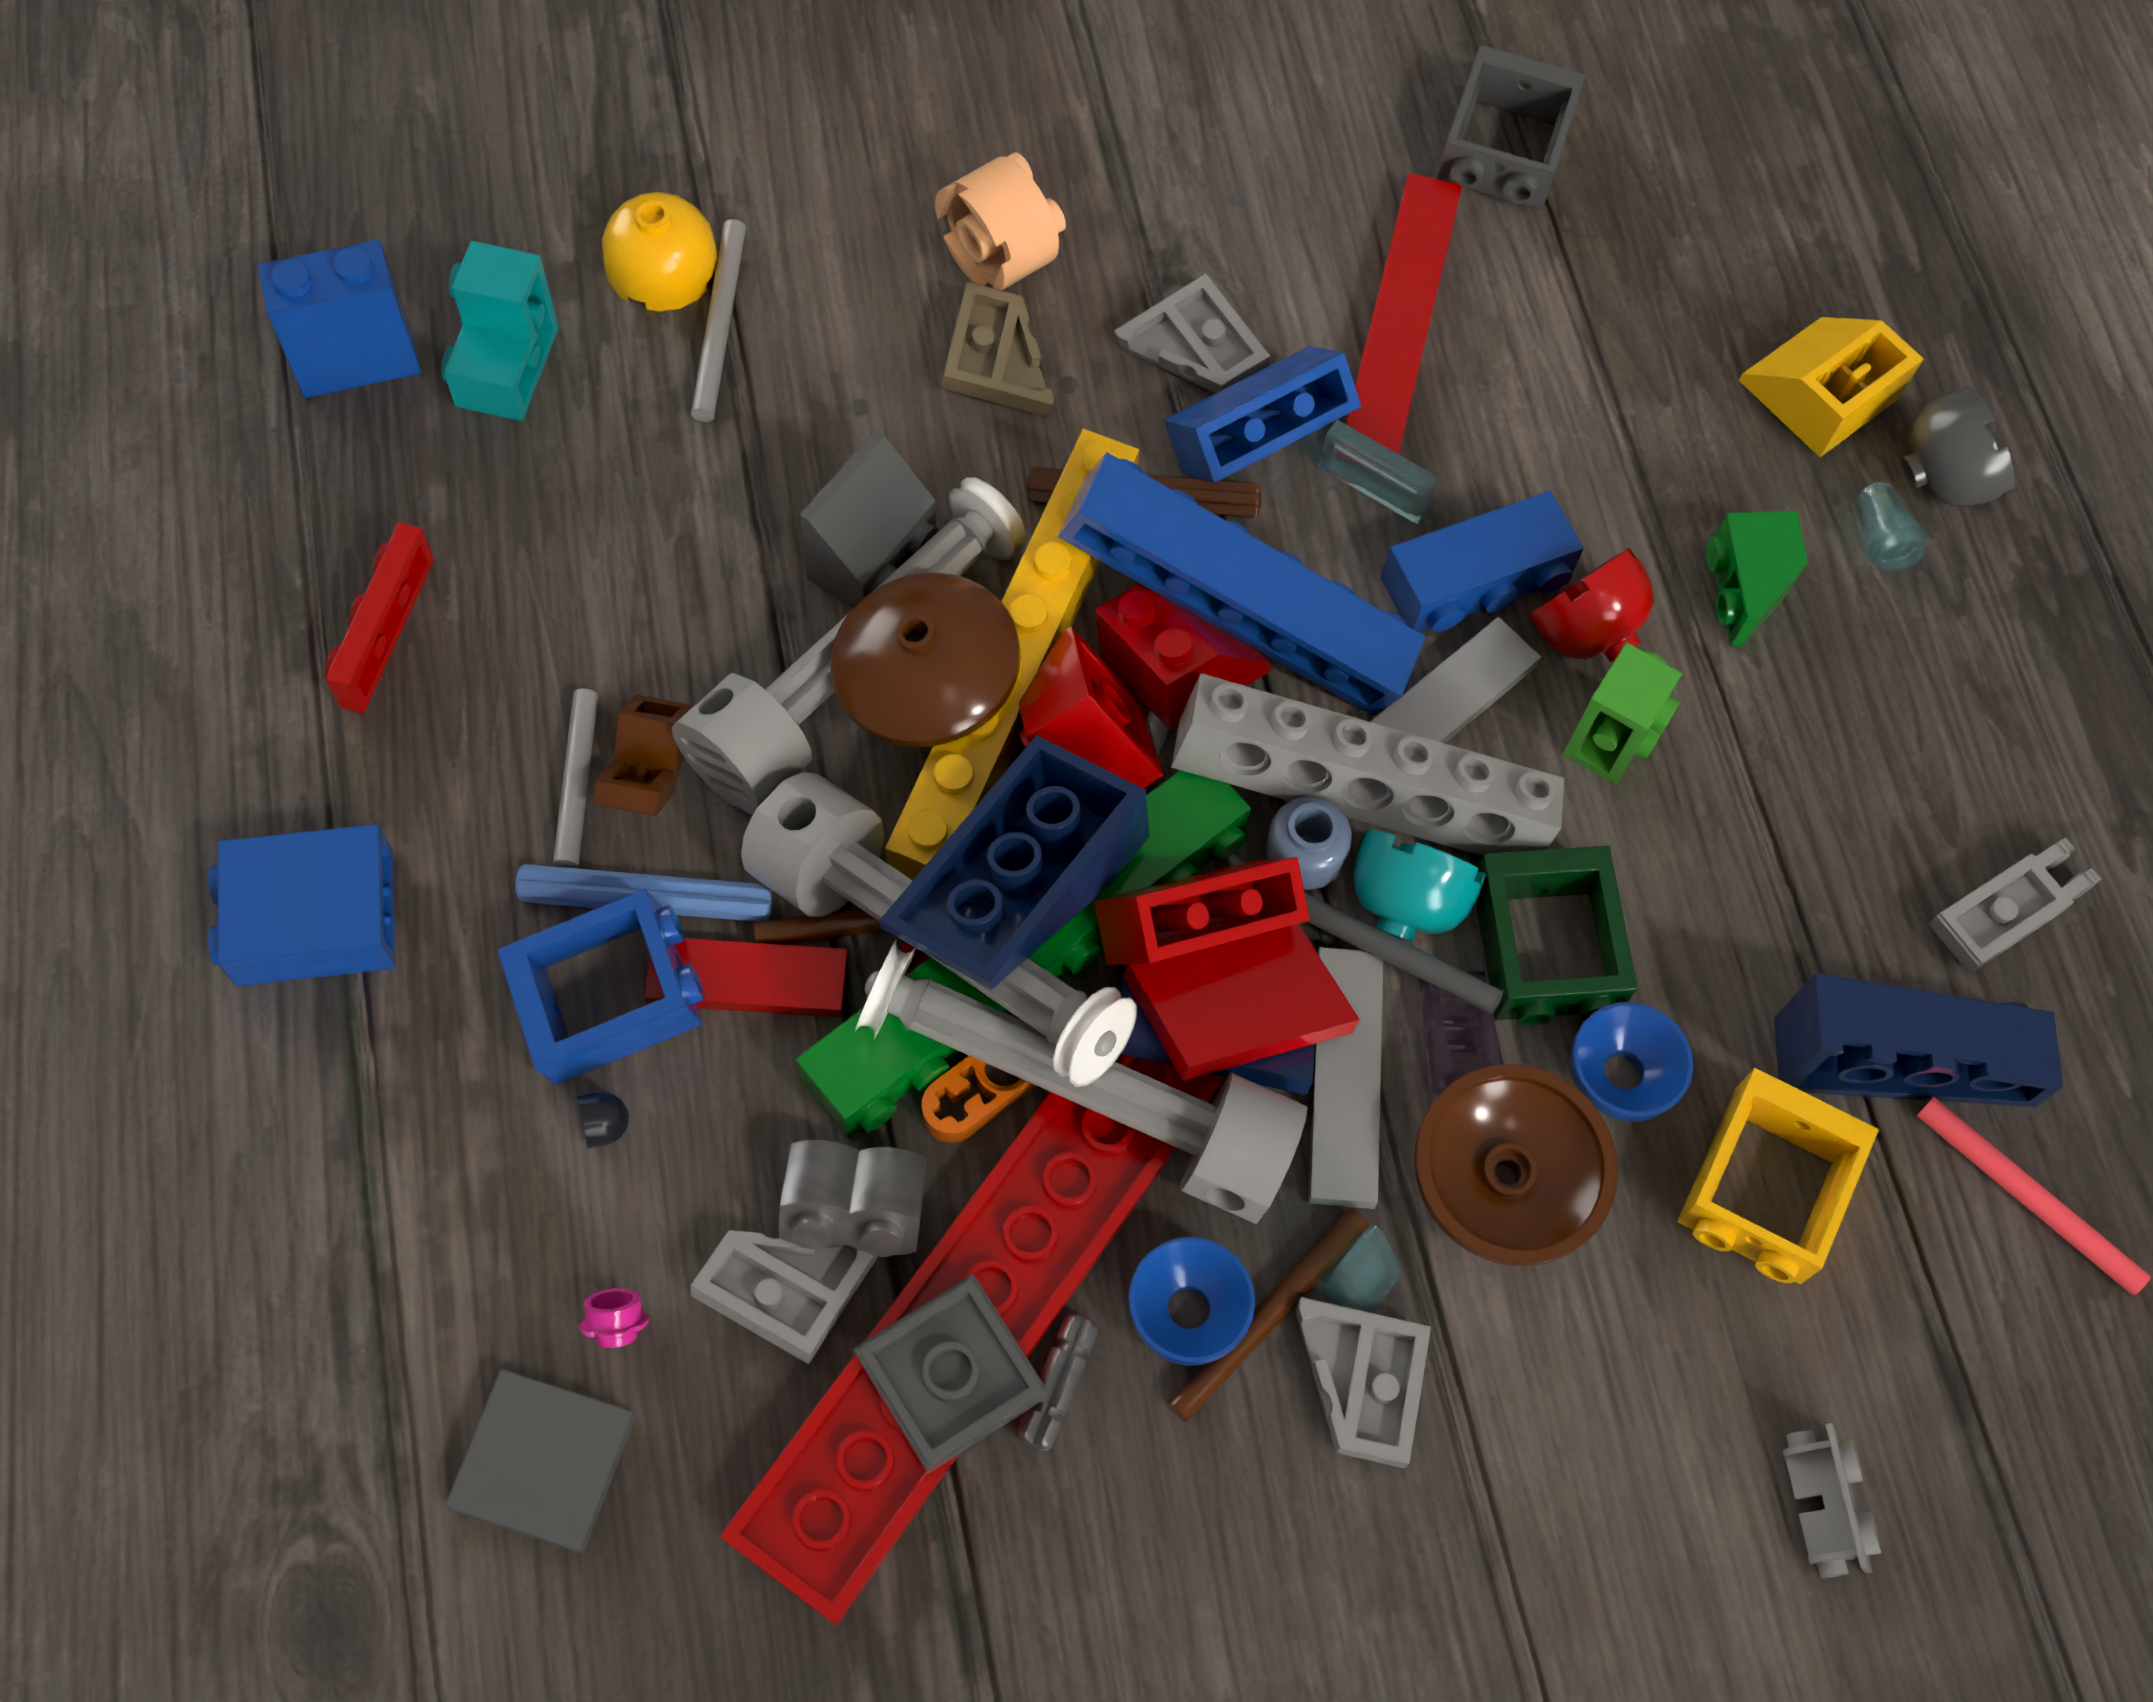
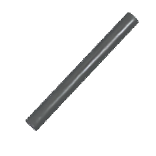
[1305,893,1503,1014]

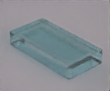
[1318,420,1439,524]

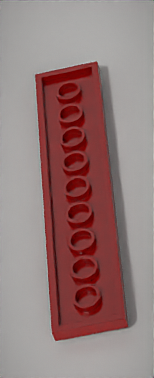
[720,1054,1226,1627]

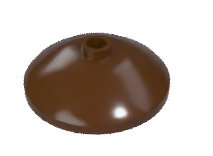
[830,573,1021,747]
[1414,1064,1618,1266]

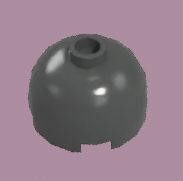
[1901,386,2015,507]

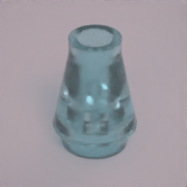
[1858,482,1927,572]

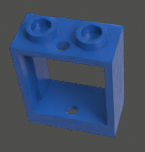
[497,889,705,1085]

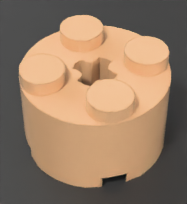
[935,152,1066,291]

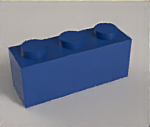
[1164,346,1362,483]
[1380,490,1584,633]

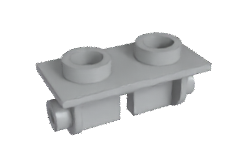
[1782,1423,1882,1579]

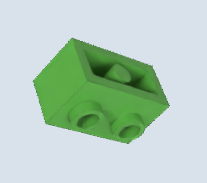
[1562,642,1683,785]

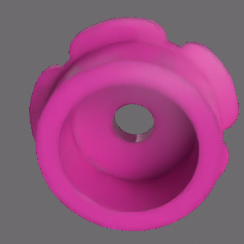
[579,1288,649,1348]

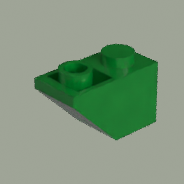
[1706,510,1808,647]

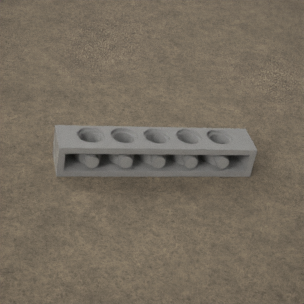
[1171,673,1564,856]

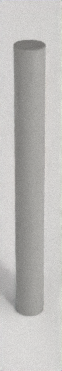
[691,219,746,422]

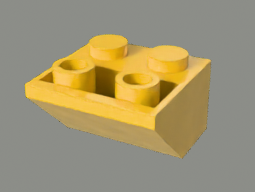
[1739,317,1924,457]

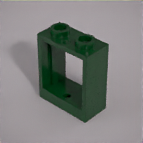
[1476,845,1638,1026]

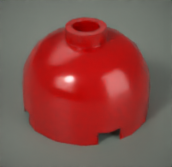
[1528,548,1654,662]

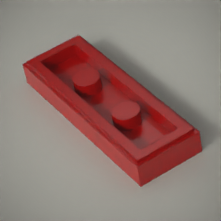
[644,938,848,1018]

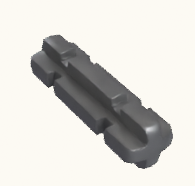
[1017,1313,1099,1451]

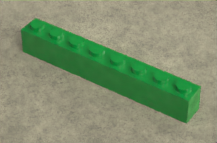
[795,770,1251,1139]

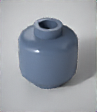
[1265,796,1352,890]

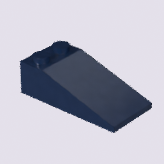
[879,735,1150,990]

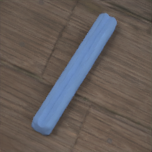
[515,864,773,922]

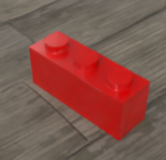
[1094,857,1310,965]

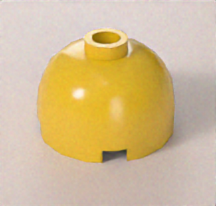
[602,192,718,312]

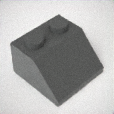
[799,430,939,608]

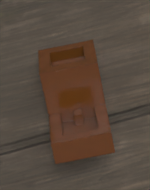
[593,695,694,816]

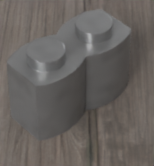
[779,1140,927,1257]

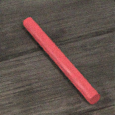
[1916,1096,2151,1296]

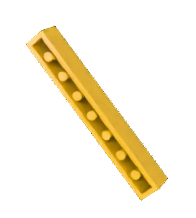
[885,429,1140,880]

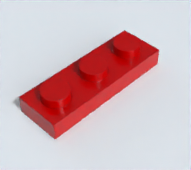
[325,522,434,714]

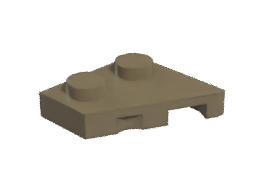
[940,281,1054,417]

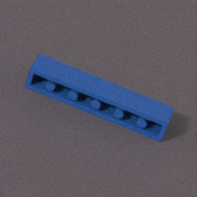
[1057,452,1426,716]

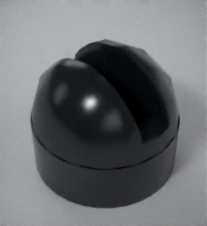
[577,1092,629,1149]

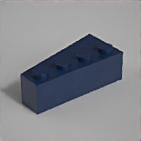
[1774,973,2063,1107]

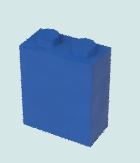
[257,239,421,398]
[208,824,396,986]

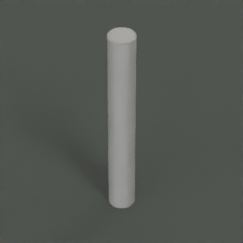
[553,688,598,868]

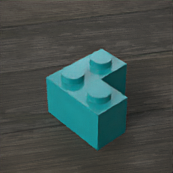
[441,241,559,421]

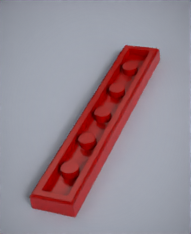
[1338,173,1462,468]

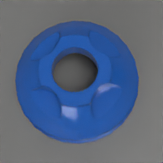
[1570,1002,1693,1121]
[1128,1237,1255,1365]

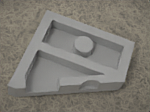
[1114,274,1271,394]
[690,1230,878,1364]
[1296,1297,1431,1469]

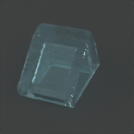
[1324,1225,1401,1313]

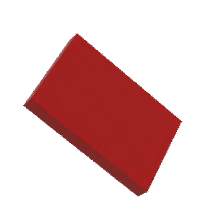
[1123,924,1360,1081]

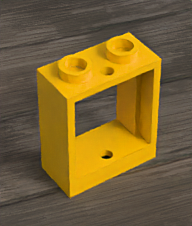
[1677,1068,1879,1285]

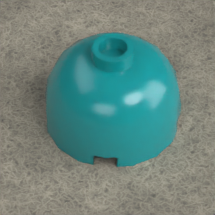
[1352,829,1486,943]

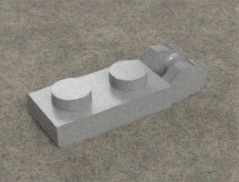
[1929,837,2102,974]

